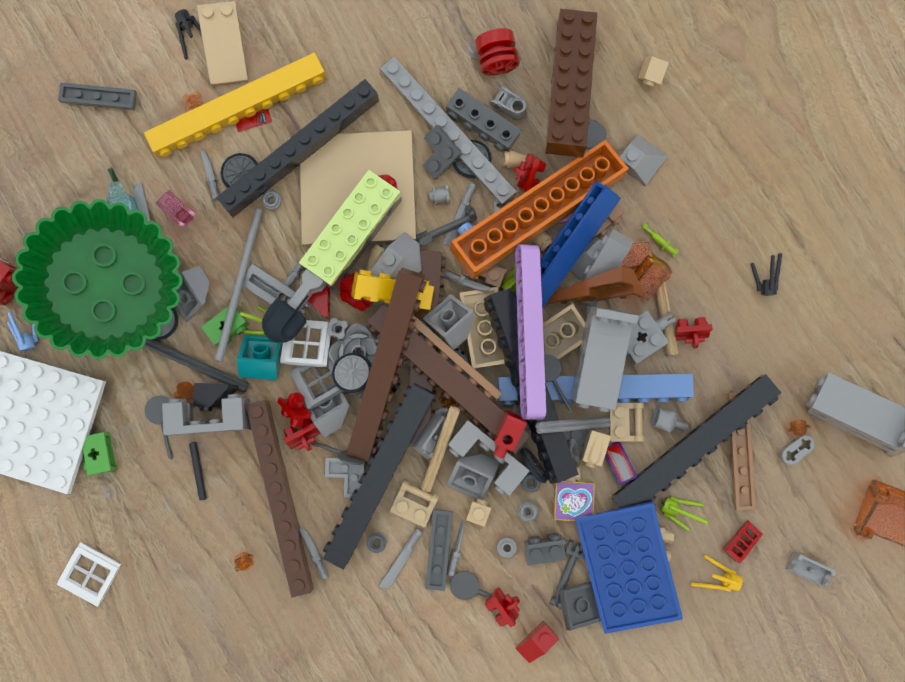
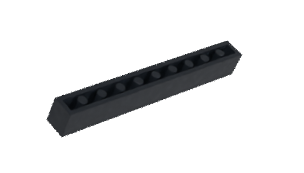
[216,79,379,218]
[484,288,579,484]
[611,374,781,508]
[323,383,436,570]

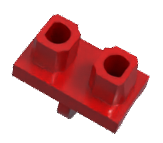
[513,153,546,192]
[675,317,713,349]
[277,392,312,427]
[283,419,321,451]
[485,587,520,628]

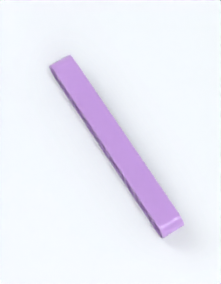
[515,244,546,420]

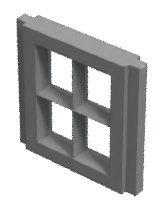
[290,349,343,410]

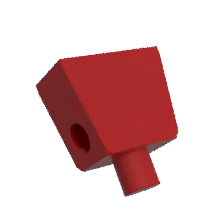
[493,410,527,459]

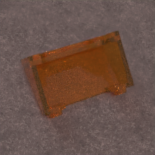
[854,480,905,547]

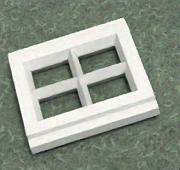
[280,320,331,367]
[57,542,122,607]

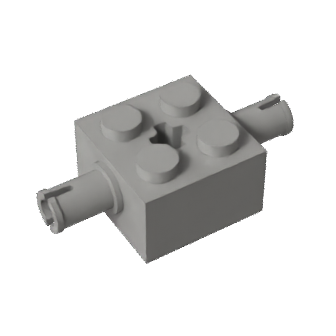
[627,310,676,365]

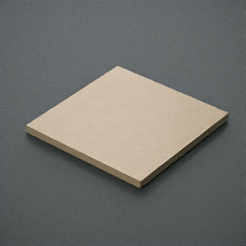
[300,130,416,246]

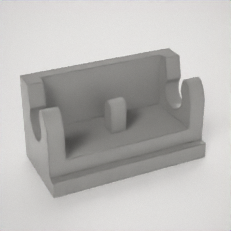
[412,415,446,459]
[785,552,837,587]

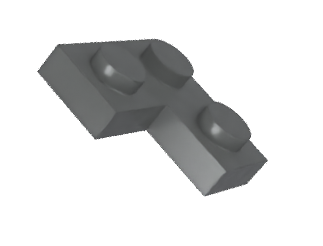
[423,125,463,179]

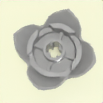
[328,323,379,366]

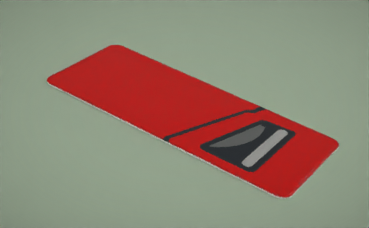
[236,109,272,132]

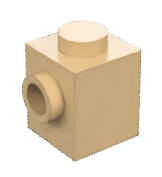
[638,56,669,87]
[466,498,491,527]

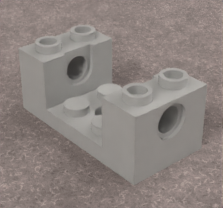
[162,394,251,435]
[448,420,529,496]

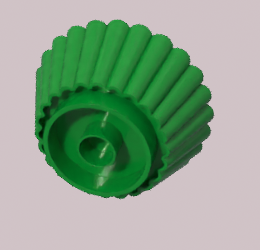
[12,199,183,360]

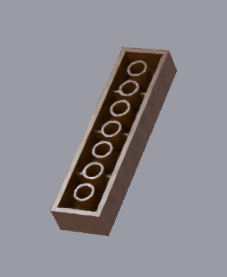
[545,9,597,158]

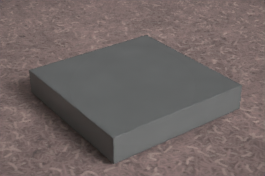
[558,581,601,631]

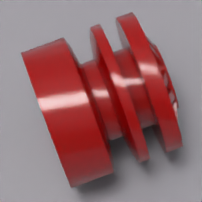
[475,28,520,76]

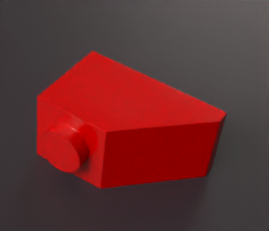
[308,286,330,319]
[515,621,559,663]

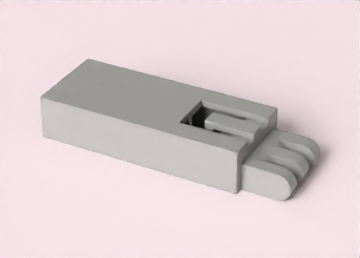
[243,264,310,314]

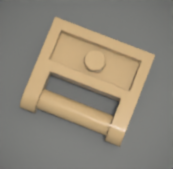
[609,403,645,442]
[390,479,439,528]

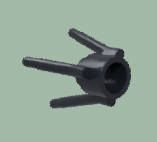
[175,9,202,59]
[751,253,782,296]

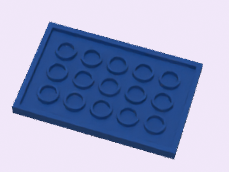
[575,501,683,634]

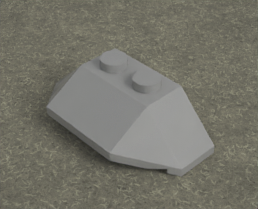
[371,232,422,305]

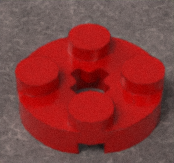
[340,272,374,311]

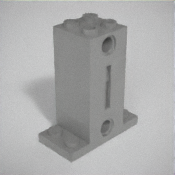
[571,305,638,412]
[806,373,905,457]

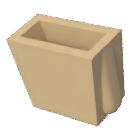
[580,430,611,469]

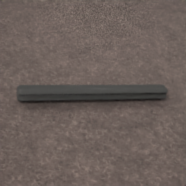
[144,339,249,392]

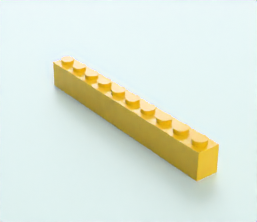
[144,52,327,158]

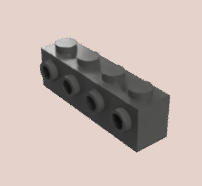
[446,88,521,152]

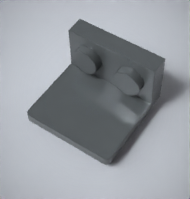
[524,533,567,565]

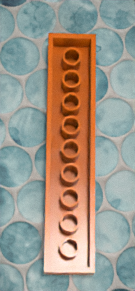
[450,140,629,280]

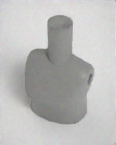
[651,407,688,433]

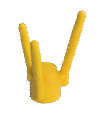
[690,555,743,592]

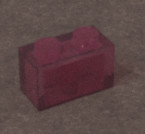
[156,190,195,227]

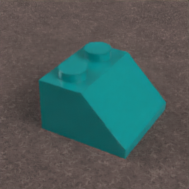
[237,335,283,380]

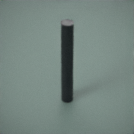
[189,442,207,501]

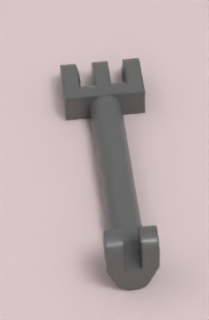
[416,205,477,246]
[549,539,585,609]

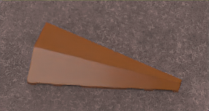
[545,265,644,305]

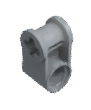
[490,86,526,120]

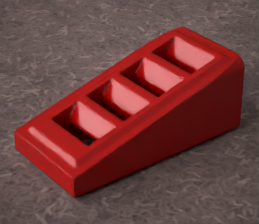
[722,520,763,564]

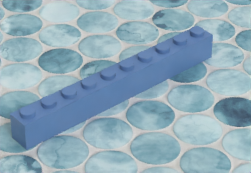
[498,374,694,405]

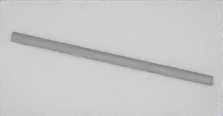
[215,208,263,362]

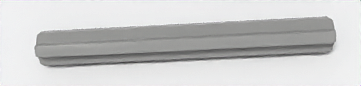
[535,417,611,434]

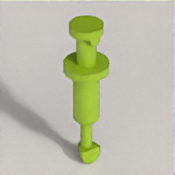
[642,223,679,258]

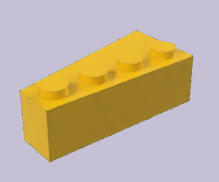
[351,269,434,310]

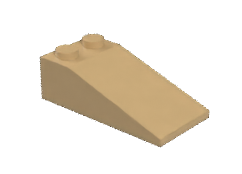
[197,1,248,86]
[459,287,506,370]
[543,302,587,359]

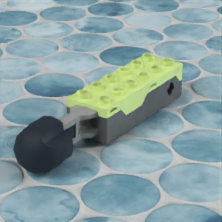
[262,170,402,343]

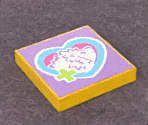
[554,481,595,521]

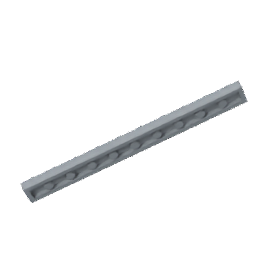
[380,57,517,206]

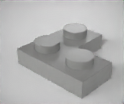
[325,457,365,498]

